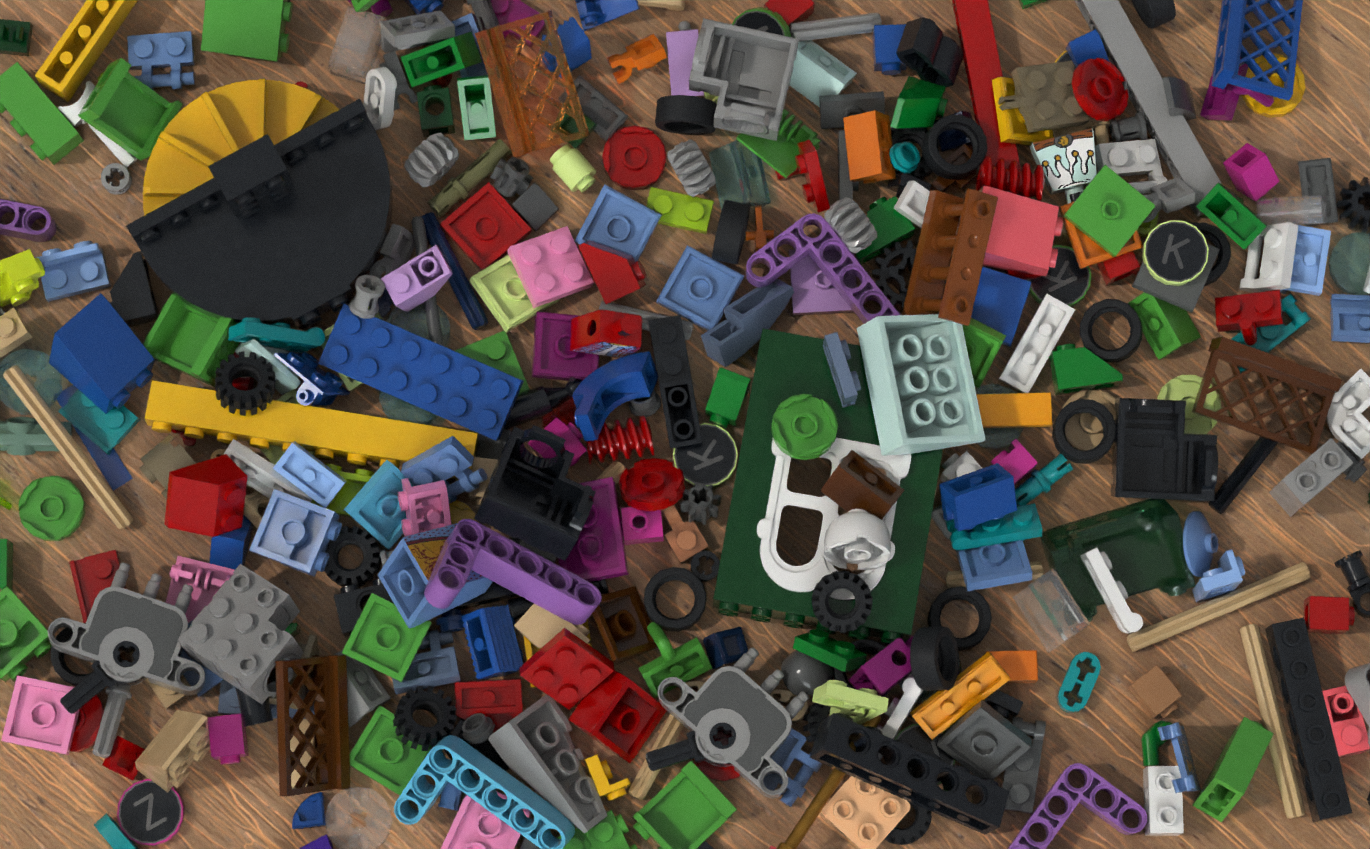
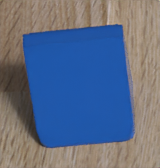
[1066,29,1110,68]

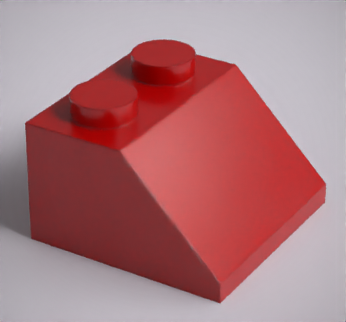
[164,454,247,537]
[568,670,667,764]

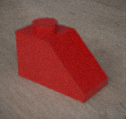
[578,240,647,304]

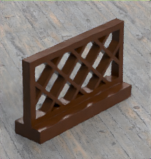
[1192,336,1342,455]
[275,654,350,796]

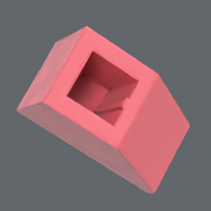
[1322,686,1370,758]

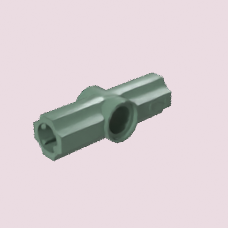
[0,417,72,456]

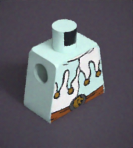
[1030,128,1097,204]

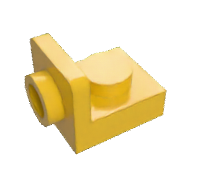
[585,754,631,801]

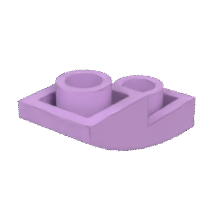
[666,29,704,96]

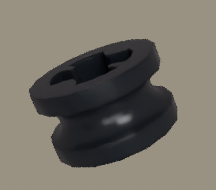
[691,551,720,582]

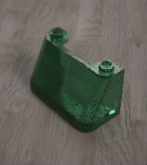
[1040,499,1196,625]

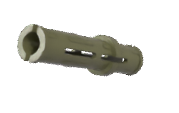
[427,139,513,218]

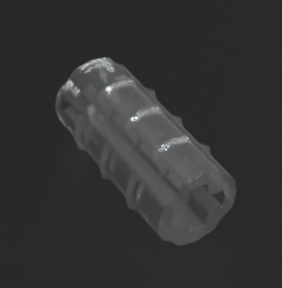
[1257,194,1327,226]

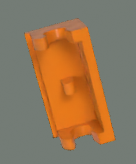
[843,110,896,184]

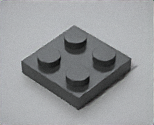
[937,700,1032,780]

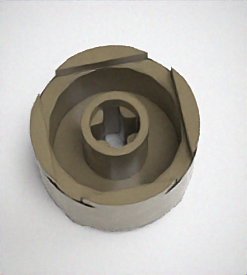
[139,434,196,500]

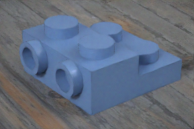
[249,489,342,577]

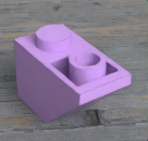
[381,245,453,312]

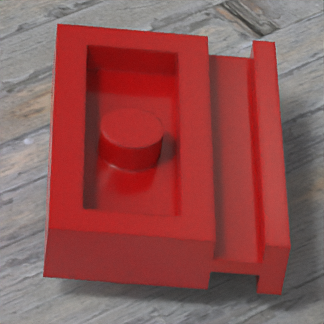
[69,549,126,623]

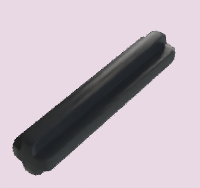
[1209,437,1278,514]

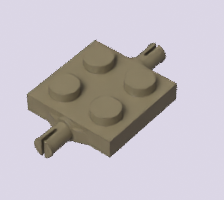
[998,60,1090,133]

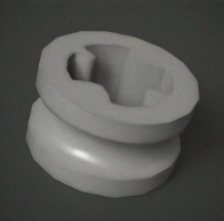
[101,163,132,195]

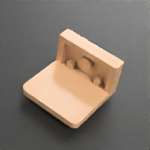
[819,774,910,849]

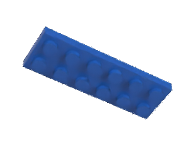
[318,304,524,441]

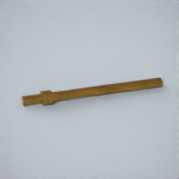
[776,716,882,849]

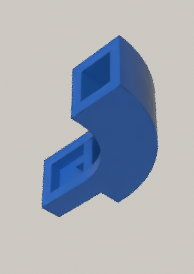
[572,351,658,441]

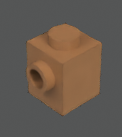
[1128,665,1182,719]

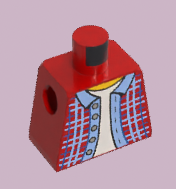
[570,310,642,358]

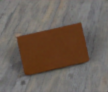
[821,450,905,520]

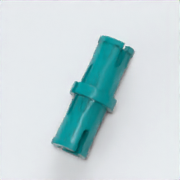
[1015,453,1073,506]

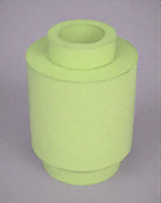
[549,144,596,192]

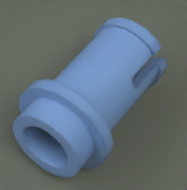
[438,782,462,811]

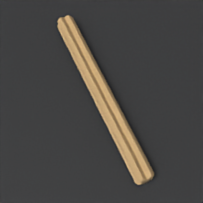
[3,365,133,530]
[1126,562,1311,652]
[1240,624,1305,819]

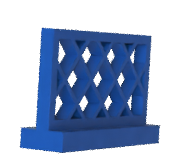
[1212,0,1303,101]

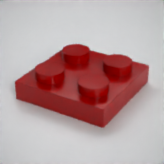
[440,182,532,271]
[520,628,614,710]

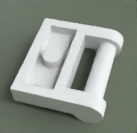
[1095,139,1167,194]
[1239,222,1298,293]

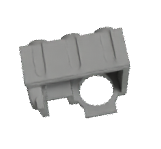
[689,18,799,141]
[177,564,304,704]

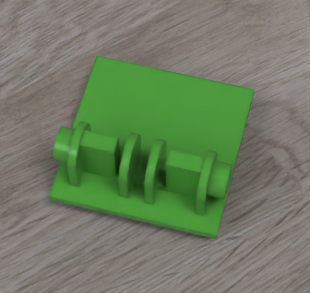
[736,109,821,178]

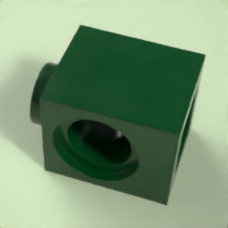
[417,85,455,137]

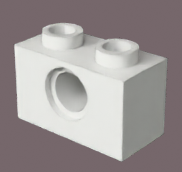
[1143,766,1184,836]

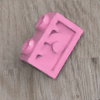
[398,478,452,537]

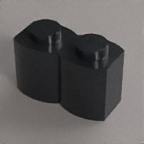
[896,17,964,87]

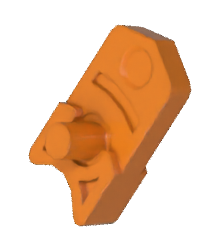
[746,205,774,252]

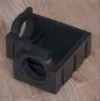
[1111,398,1218,501]
[474,425,596,561]

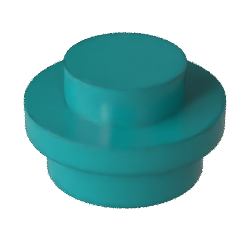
[889,142,920,174]

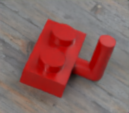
[774,140,830,213]
[1215,290,1283,346]

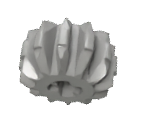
[404,133,459,188]
[667,139,716,197]
[824,197,877,253]

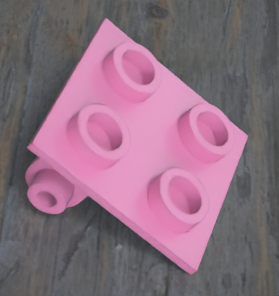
[165,556,235,623]

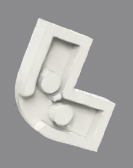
[1326,369,1370,461]

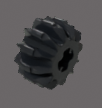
[1336,177,1370,233]

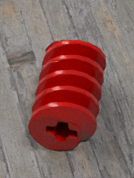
[975,155,1045,201]
[586,415,654,465]

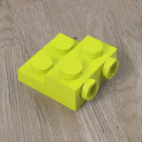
[0,249,45,307]

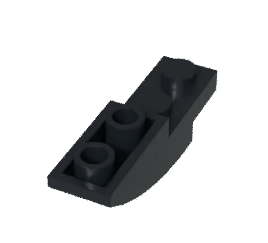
[648,315,703,449]

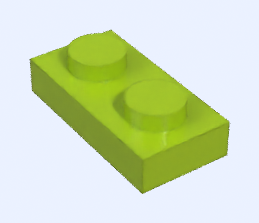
[646,187,714,234]

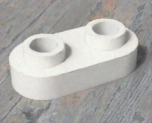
[363,67,397,130]

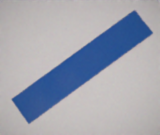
[55,385,133,491]

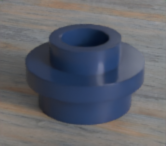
[436,609,466,633]

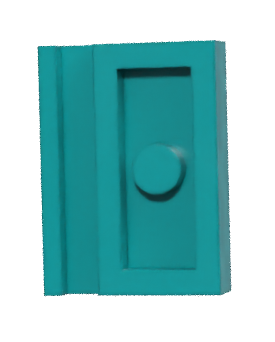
[58,390,140,455]

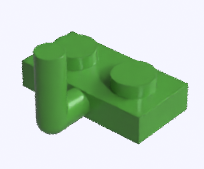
[638,622,712,699]

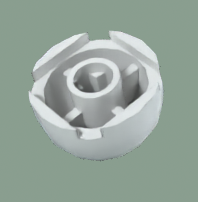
[824,509,891,570]

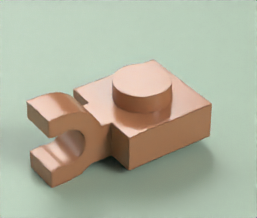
[661,505,709,564]

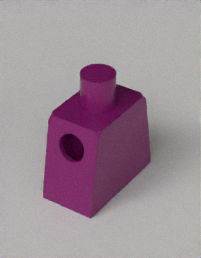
[849,635,914,696]

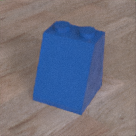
[49,293,155,414]

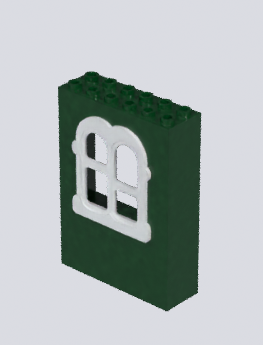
[713,328,943,645]

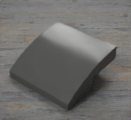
[1132,223,1220,313]

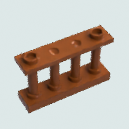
[902,189,998,326]

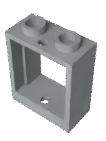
[1269,438,1353,517]

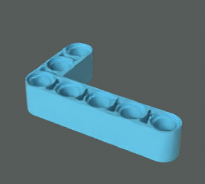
[394,735,575,849]

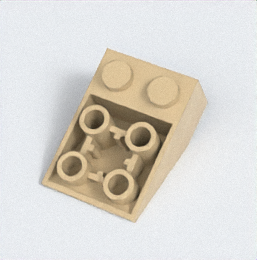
[135,710,210,792]

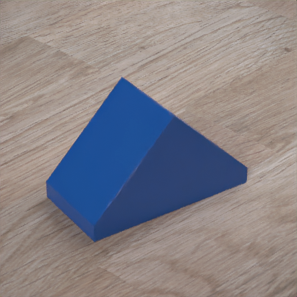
[209,514,254,570]

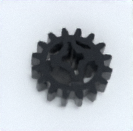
[871,240,917,312]

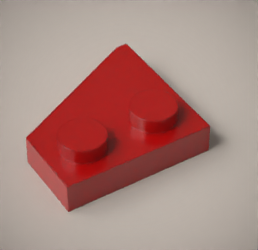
[455,678,523,732]

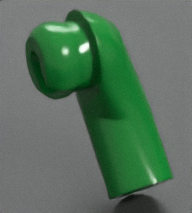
[1141,721,1172,767]

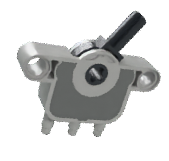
[48,562,205,714]
[646,648,809,799]

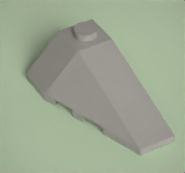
[487,694,608,833]

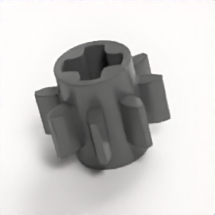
[490,157,533,197]
[680,482,721,525]

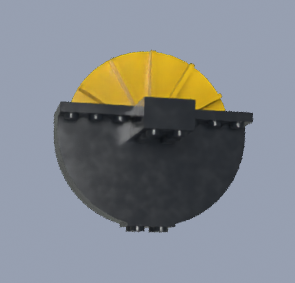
[126,79,393,329]

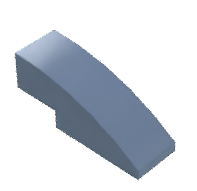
[701,279,794,367]

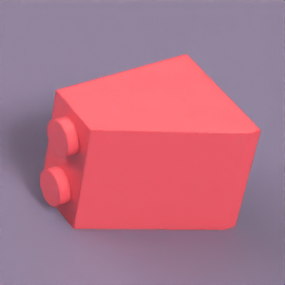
[982,186,1063,277]

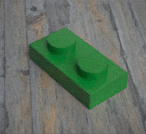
[793,629,867,672]

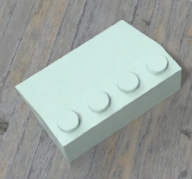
[857,314,986,456]

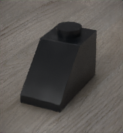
[109,251,159,328]

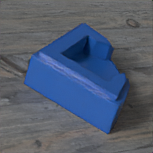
[292,792,327,830]

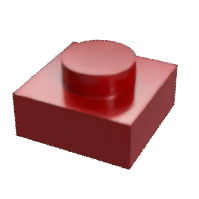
[102,735,145,781]

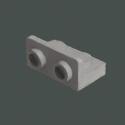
[380,10,455,53]

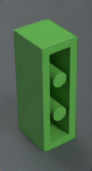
[0,62,84,165]

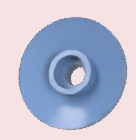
[1183,511,1218,577]

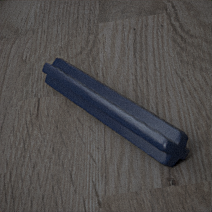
[421,212,488,330]

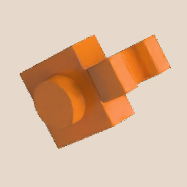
[607,34,667,84]

